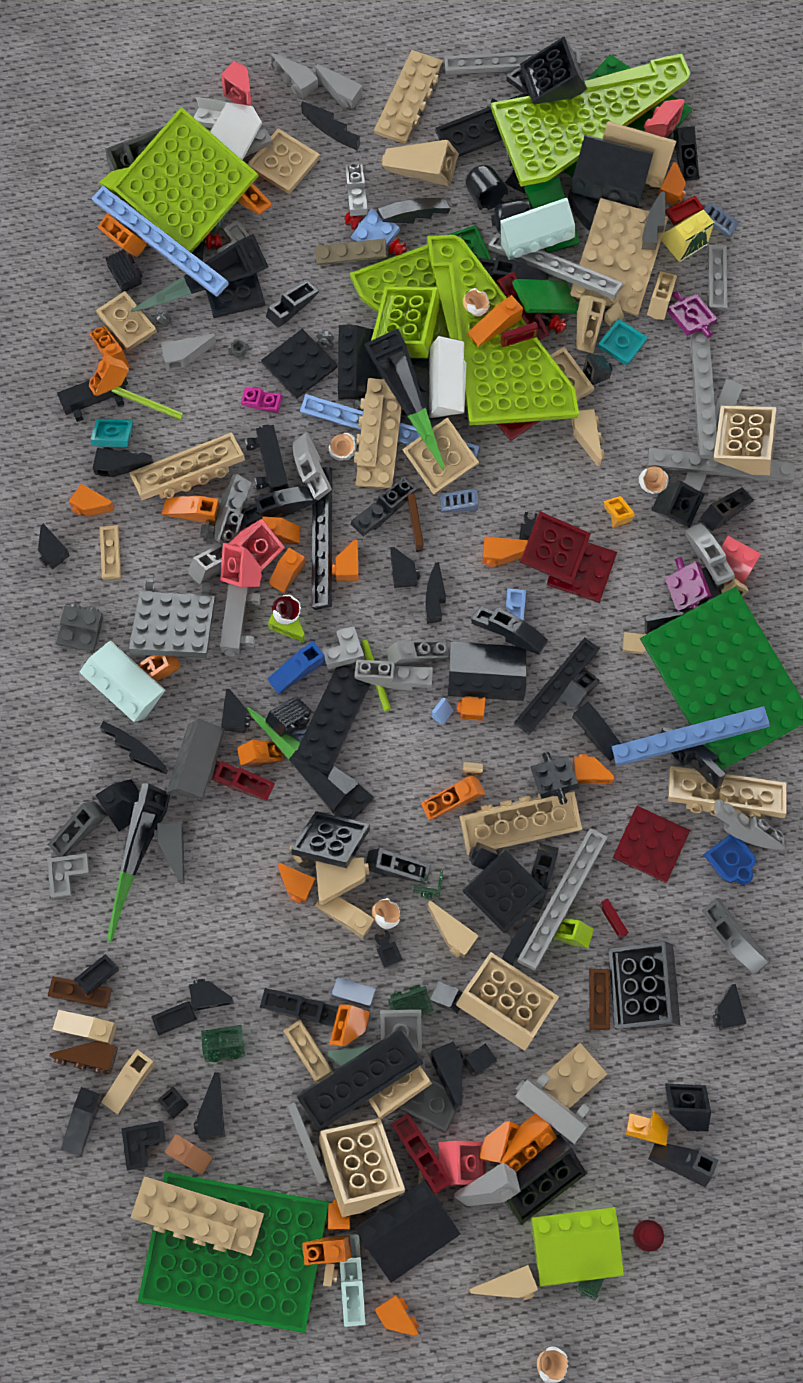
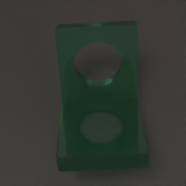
[413,870,443,899]
[576,1279,604,1301]

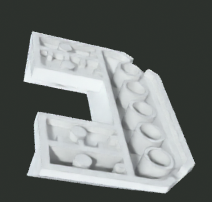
[194,97,262,160]

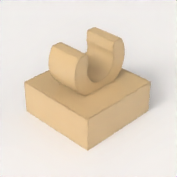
[721,579,749,597]

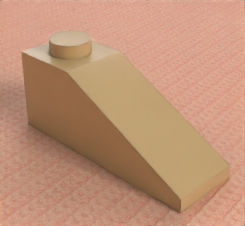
[647,271,677,320]
[576,296,606,354]
[315,897,375,939]
[427,901,479,958]
[52,1010,117,1044]
[468,1265,538,1301]

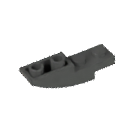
[215,474,251,545]
[702,898,770,974]

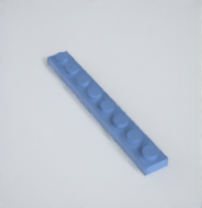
[612,706,770,766]

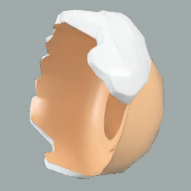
[463,288,490,316]
[329,433,357,461]
[639,466,669,494]
[372,898,400,929]
[537,1346,568,1383]

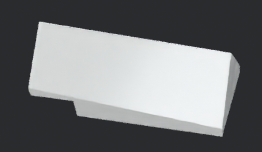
[429,336,467,418]

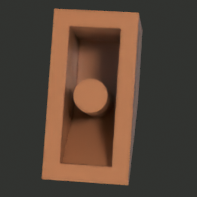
[165,1134,213,1175]

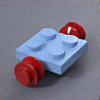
[344,209,407,256]

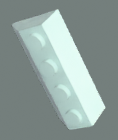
[501,198,575,260]
[80,641,166,722]

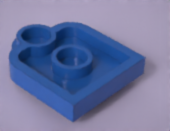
[703,834,756,885]

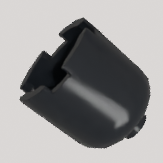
[465,165,508,210]
[491,197,529,234]

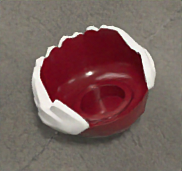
[272,595,301,624]

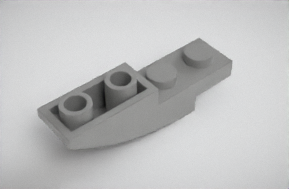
[345,163,368,216]
[293,432,332,500]
[684,523,735,586]
[355,660,433,691]
[714,799,785,850]

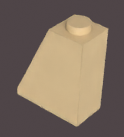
[316,857,369,905]

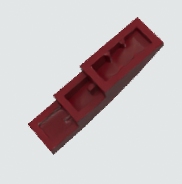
[497,272,550,341]
[212,761,275,801]
[391,1113,453,1194]

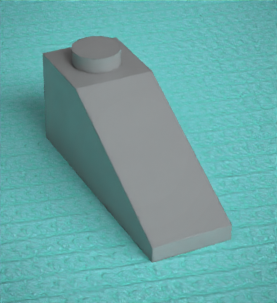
[316,64,362,110]
[188,544,223,585]
[454,1162,521,1206]

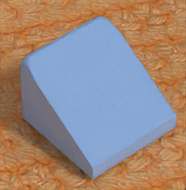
[432,698,453,725]

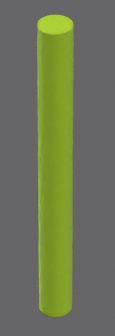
[112,387,183,420]
[360,640,391,712]

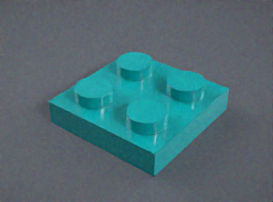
[597,318,648,366]
[90,419,133,448]

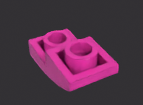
[241,387,283,413]

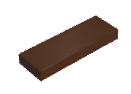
[407,494,424,552]
[589,969,610,1031]
[47,976,112,1009]

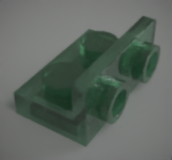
[387,984,434,1015]
[201,1025,246,1063]

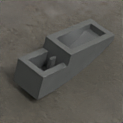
[641,192,665,250]

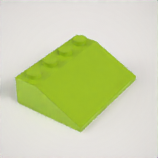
[372,287,441,358]
[530,1207,624,1287]

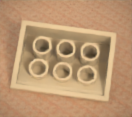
[603,121,676,188]
[714,406,776,475]
[456,952,559,1051]
[319,1118,405,1217]

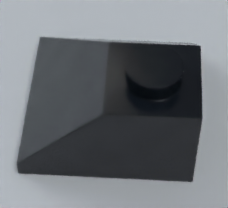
[651,480,705,528]
[95,779,140,832]
[665,1083,711,1132]

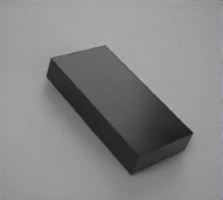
[74,954,119,996]
[151,1001,197,1036]

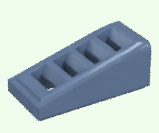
[704,202,738,237]
[440,489,478,513]

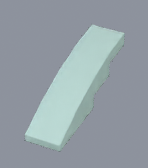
[338,1233,366,1327]

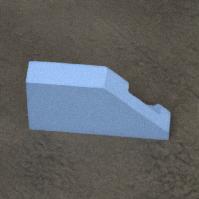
[506,588,526,620]

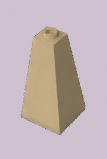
[382,140,459,187]

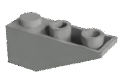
[271,53,318,99]
[161,333,216,371]
[386,640,450,666]

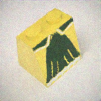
[661,210,714,262]

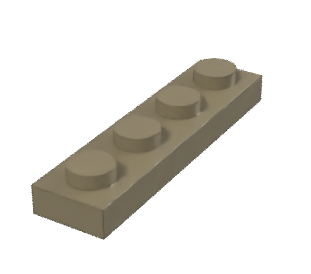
[315,238,387,265]

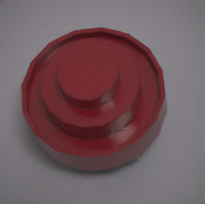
[633,1220,664,1252]

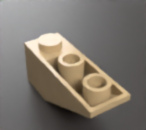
[571,409,604,466]
[102,1049,156,1115]

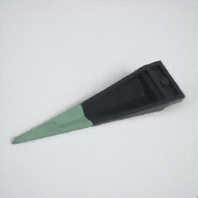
[130,234,269,312]

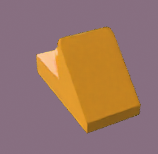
[603,496,635,528]
[625,1110,669,1146]

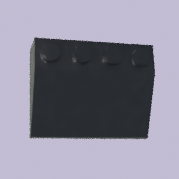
[520,36,587,105]
[570,134,654,208]
[338,325,383,399]
[447,641,526,701]
[608,941,681,1029]
[354,1180,461,1283]

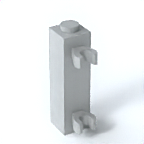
[220,583,261,656]
[515,1072,591,1144]

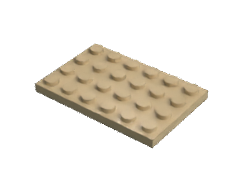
[570,198,668,316]

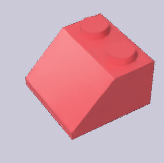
[221,61,252,106]
[644,99,685,138]
[228,519,285,571]
[721,536,761,584]
[220,543,262,587]
[439,1141,486,1186]

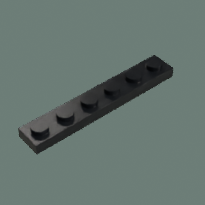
[514,637,600,735]

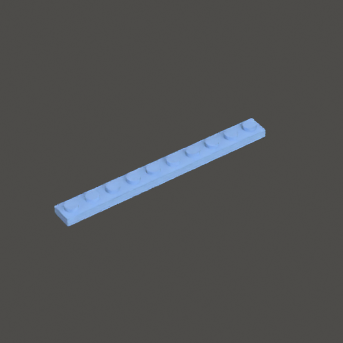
[91,186,229,297]
[300,394,479,457]

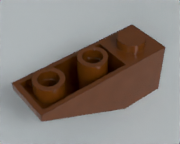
[49,1041,118,1074]

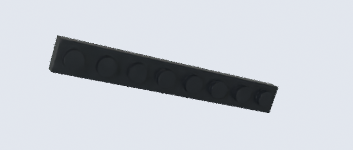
[311,466,332,610]

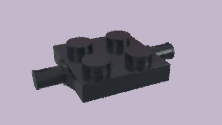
[530,752,579,805]

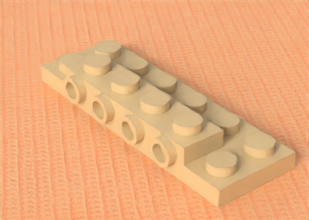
[374,50,443,145]
[354,378,402,490]
[129,432,245,500]
[668,766,786,819]
[459,791,582,855]
[130,1176,264,1256]

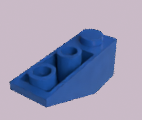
[267,641,325,695]

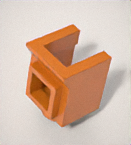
[457,696,485,721]

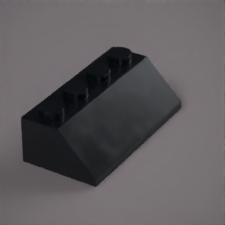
[505,1135,587,1225]

